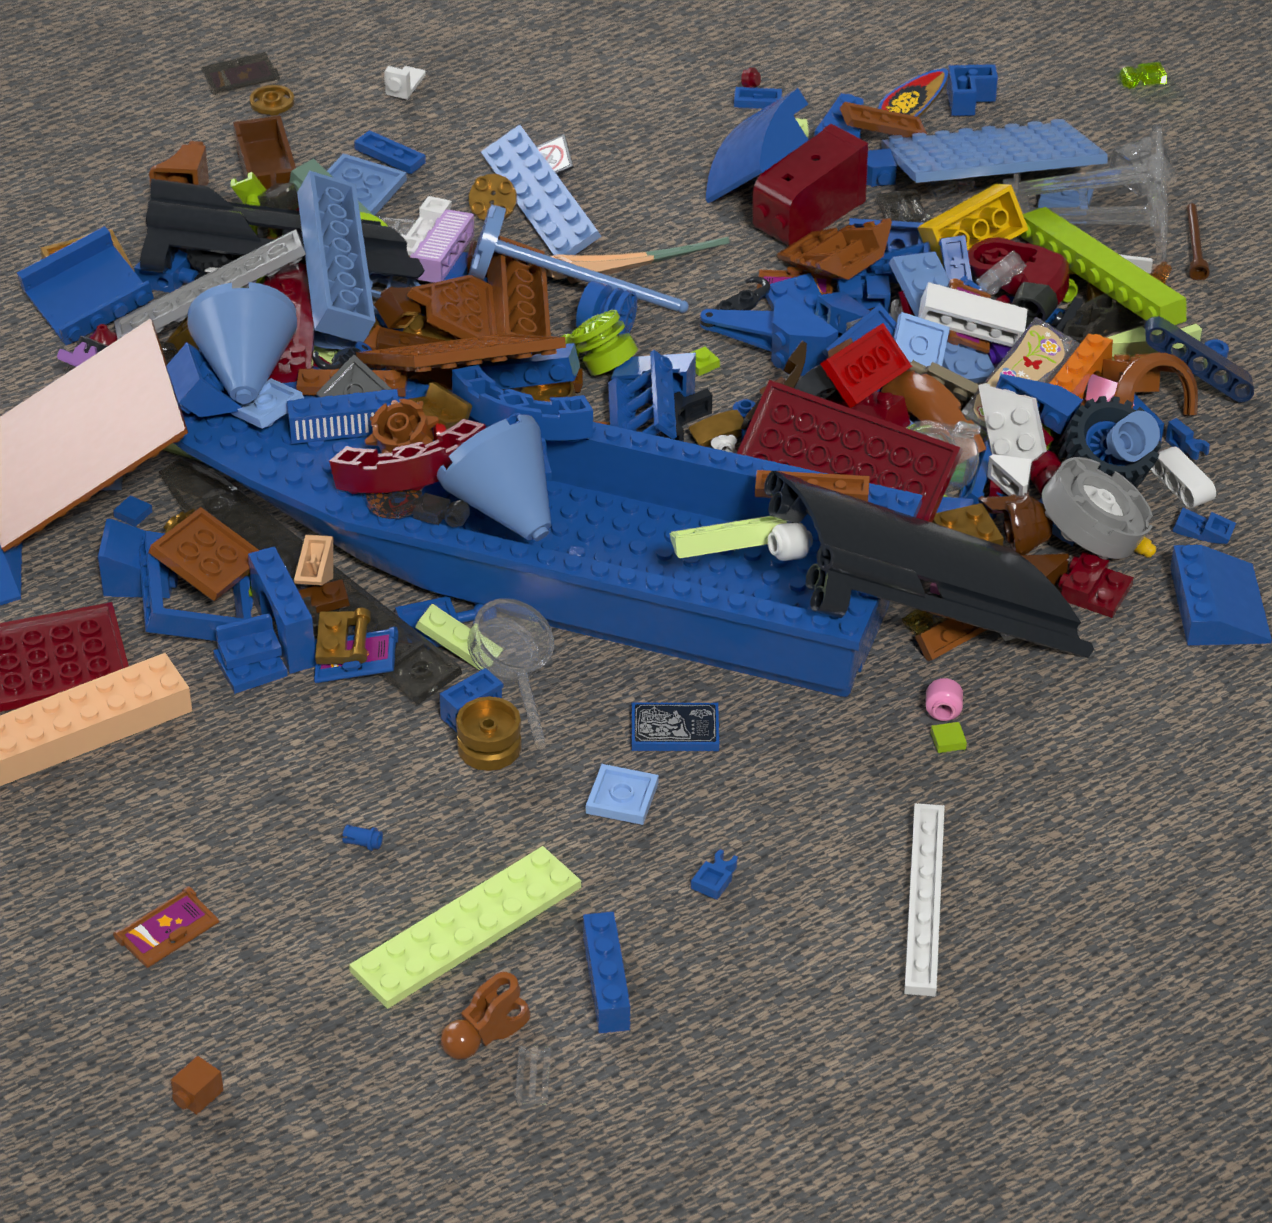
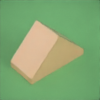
[294,535,333,585]

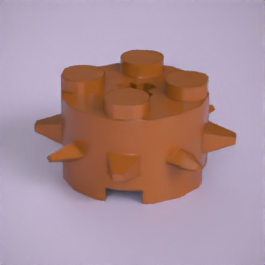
[365,399,439,453]

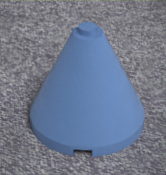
[188,282,297,404]
[437,415,551,541]

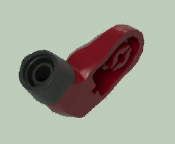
[968,237,1069,328]

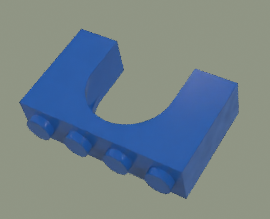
[248,546,316,674]

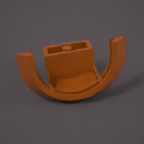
[1102,352,1198,415]

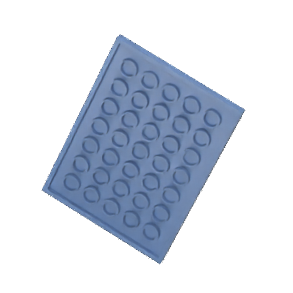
[882,119,1108,183]

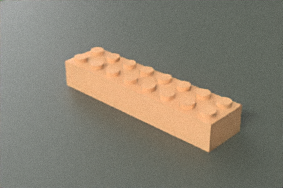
[0,653,192,786]

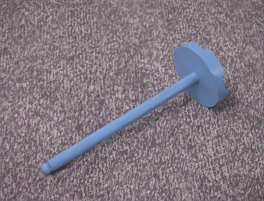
[468,204,689,313]

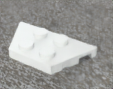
[978,383,1047,463]

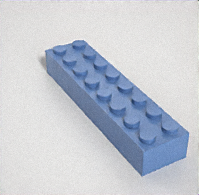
[297,171,376,342]

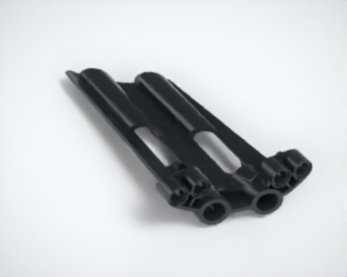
[140,179,425,279]

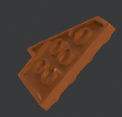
[407,275,497,339]

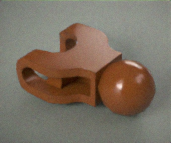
[441,971,531,1060]

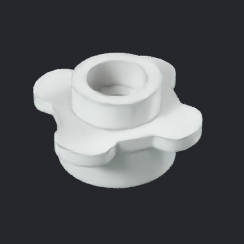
[711,435,737,454]

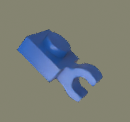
[1165,418,1210,460]

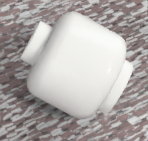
[768,522,813,561]

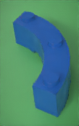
[452,365,593,442]

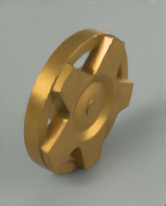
[250,85,294,116]

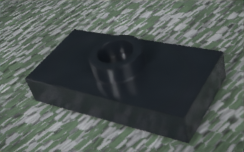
[1051,296,1083,339]

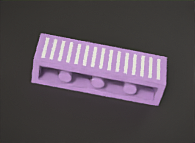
[410,209,474,282]

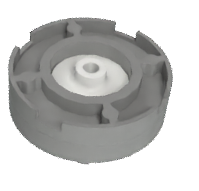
[1042,457,1153,559]

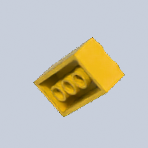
[917,184,1029,268]

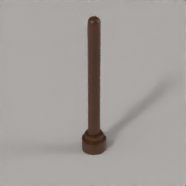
[1187,203,1210,280]

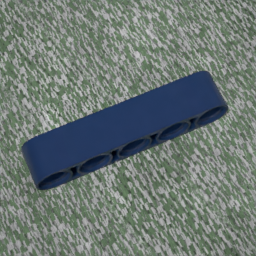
[1145,316,1254,402]

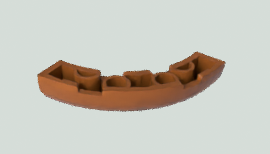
[881,370,987,461]

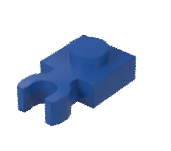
[691,849,738,900]

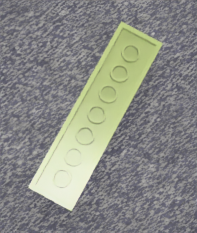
[349,846,581,1009]

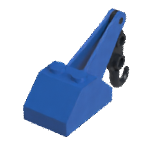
[700,276,838,376]

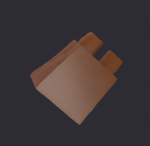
[149,141,209,186]

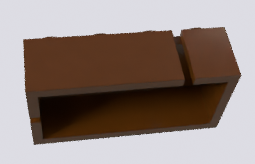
[233,115,296,198]

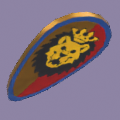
[878,68,949,117]

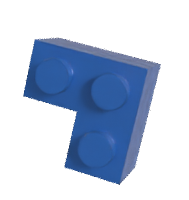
[947,64,998,116]

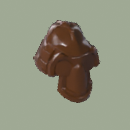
[978,493,1053,555]

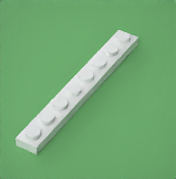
[904,803,944,996]

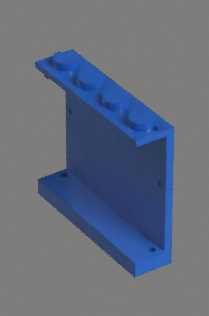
[17,226,154,346]

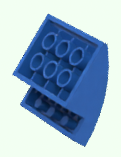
[706,88,809,203]

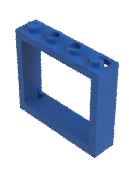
[139,531,253,641]

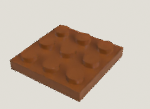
[148,507,260,601]

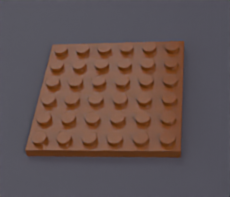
[356,334,566,372]

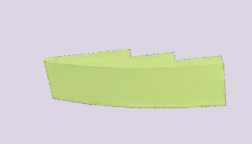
[1107,324,1202,359]

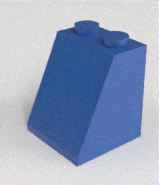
[98,519,178,598]

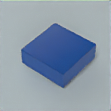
[113,495,152,527]

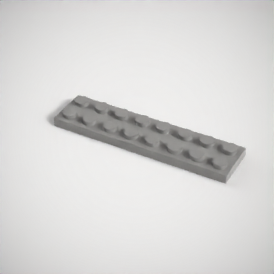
[114,230,306,339]

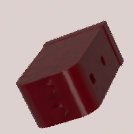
[753,124,868,246]

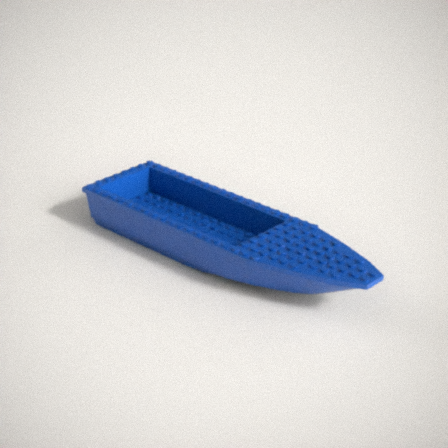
[174,381,923,696]

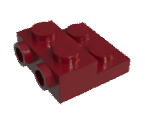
[1059,552,1134,618]

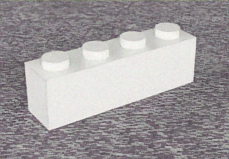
[918,282,1027,348]

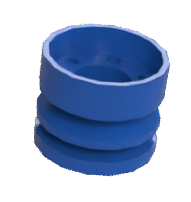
[576,281,637,335]

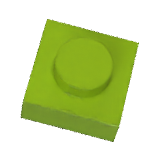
[691,346,720,376]

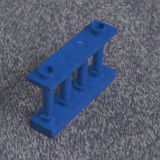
[608,350,677,439]

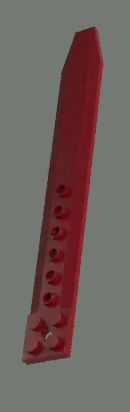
[264,200,314,383]

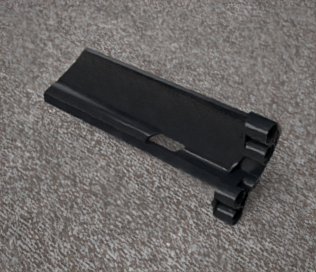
[764,470,1094,658]

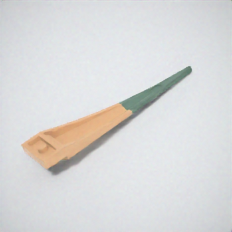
[546,237,730,284]

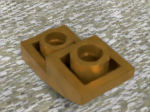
[688,409,744,447]

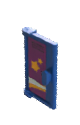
[314,626,398,683]

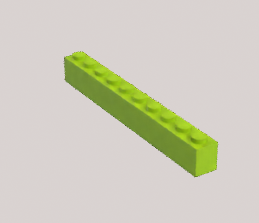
[1020,207,1187,325]

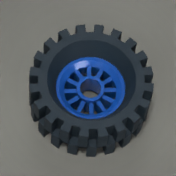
[1058,396,1161,488]

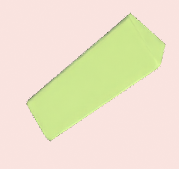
[669,516,787,558]

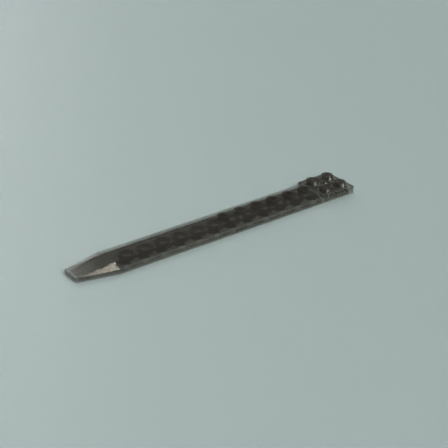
[159,458,462,705]

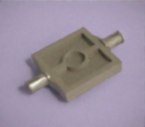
[908,360,979,408]

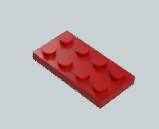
[821,323,912,408]

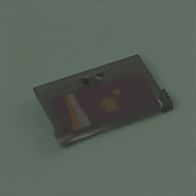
[201,52,280,96]

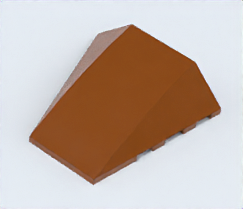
[776,218,892,280]

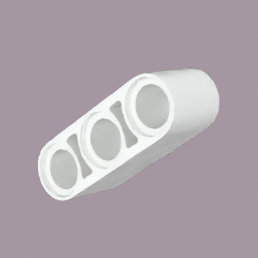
[1151,446,1216,508]

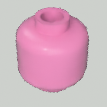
[926,678,963,721]

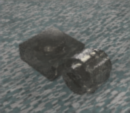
[413,493,470,527]

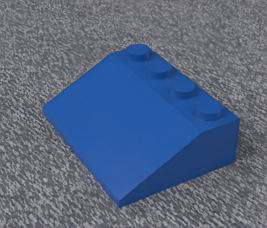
[1170,545,1272,645]

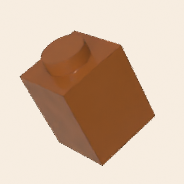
[171,1056,224,1115]

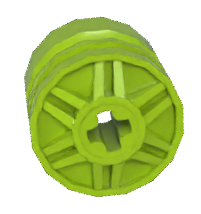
[570,310,638,376]

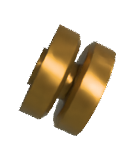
[456,696,522,771]

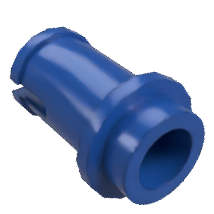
[343,824,383,851]

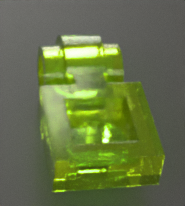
[1119,62,1167,89]

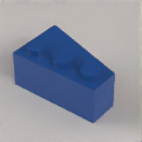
[611,353,696,404]

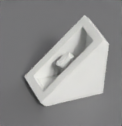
[987,454,1032,496]

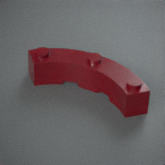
[329,419,486,494]

